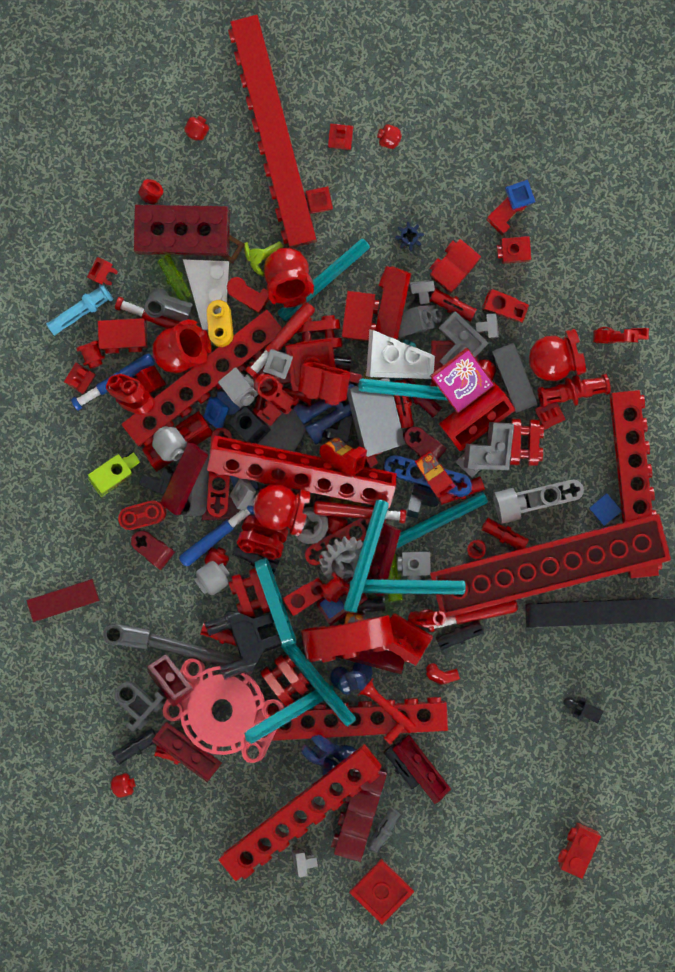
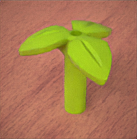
[244,241,284,277]

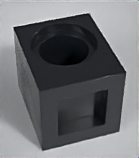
[229,406,271,444]

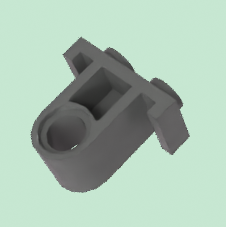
[398,305,441,339]
[114,681,165,732]

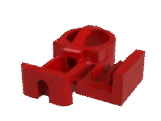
[593,327,649,344]
[253,373,299,426]

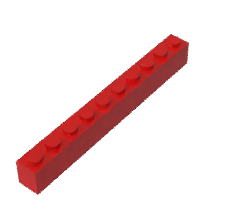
[228,15,317,248]

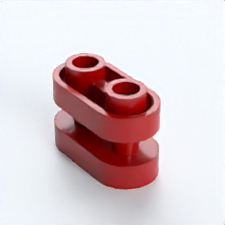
[295,315,343,349]
[106,374,154,415]
[510,419,544,466]
[118,501,167,530]
[237,516,289,560]
[229,568,270,618]
[260,654,310,707]

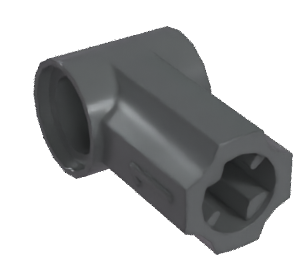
[144,288,193,322]
[103,623,150,649]

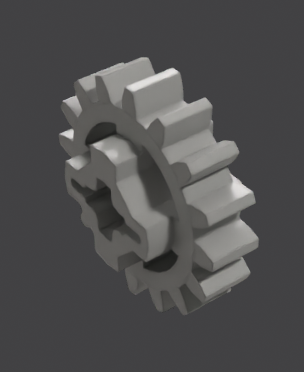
[319,536,363,580]

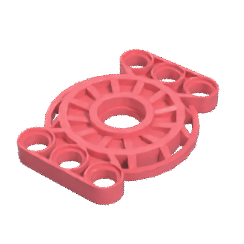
[162,659,285,763]

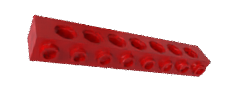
[121,310,282,447]
[609,390,662,578]
[207,435,397,509]
[263,697,448,741]
[218,744,382,882]

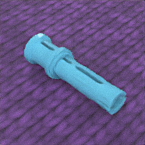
[46,284,114,336]

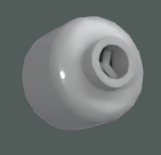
[152,426,187,461]
[194,561,230,596]

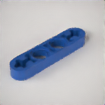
[384,455,472,497]

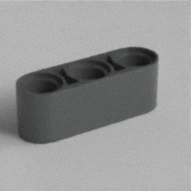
[491,343,537,413]
[178,449,209,516]

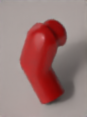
[426,663,460,685]

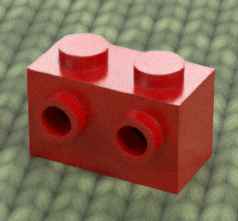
[557,823,601,879]

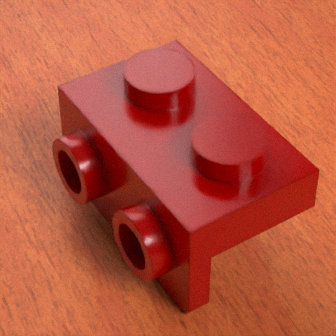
[387,613,433,666]

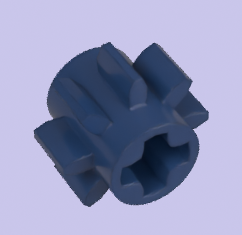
[395,222,424,252]

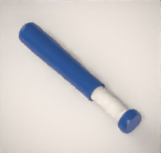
[71,354,155,411]
[179,505,254,566]

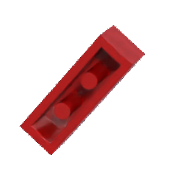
[439,382,516,451]

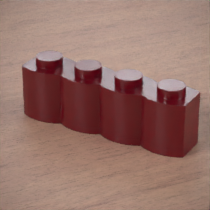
[331,769,387,862]

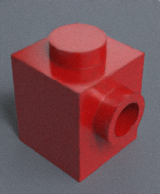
[496,236,531,264]

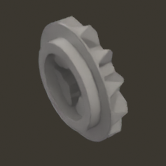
[295,507,329,544]

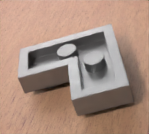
[439,311,489,365]
[464,422,514,470]

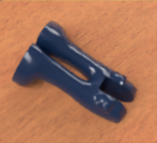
[293,384,355,445]
[330,662,373,694]
[302,735,357,785]

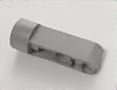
[493,480,584,524]

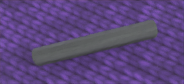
[148,634,238,665]

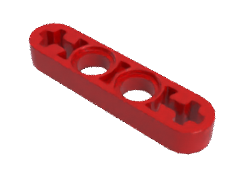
[207,428,232,518]
[305,518,386,565]

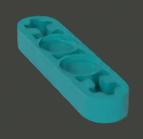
[255,558,296,647]

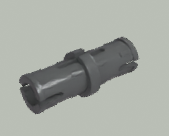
[366,806,403,854]

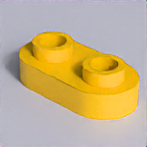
[207,300,233,347]

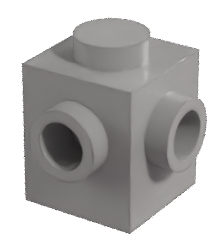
[218,367,258,409]
[397,551,431,580]

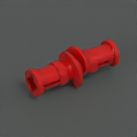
[538,374,611,408]

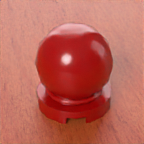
[264,248,314,308]
[152,319,212,374]
[529,329,586,381]
[253,484,310,536]

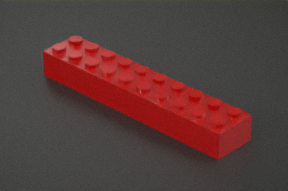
[430,514,671,617]

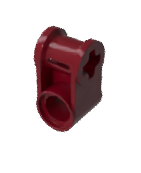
[403,427,447,461]
[131,531,175,570]

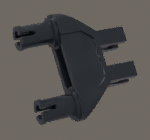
[204,610,282,680]

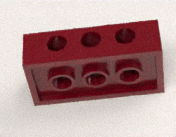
[134,205,230,256]

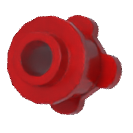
[76,340,105,369]
[321,571,350,603]

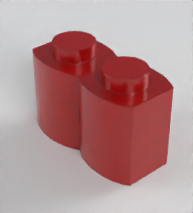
[429,239,481,294]
[298,361,350,405]

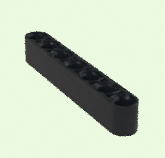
[525,597,675,628]

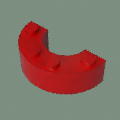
[301,615,394,662]

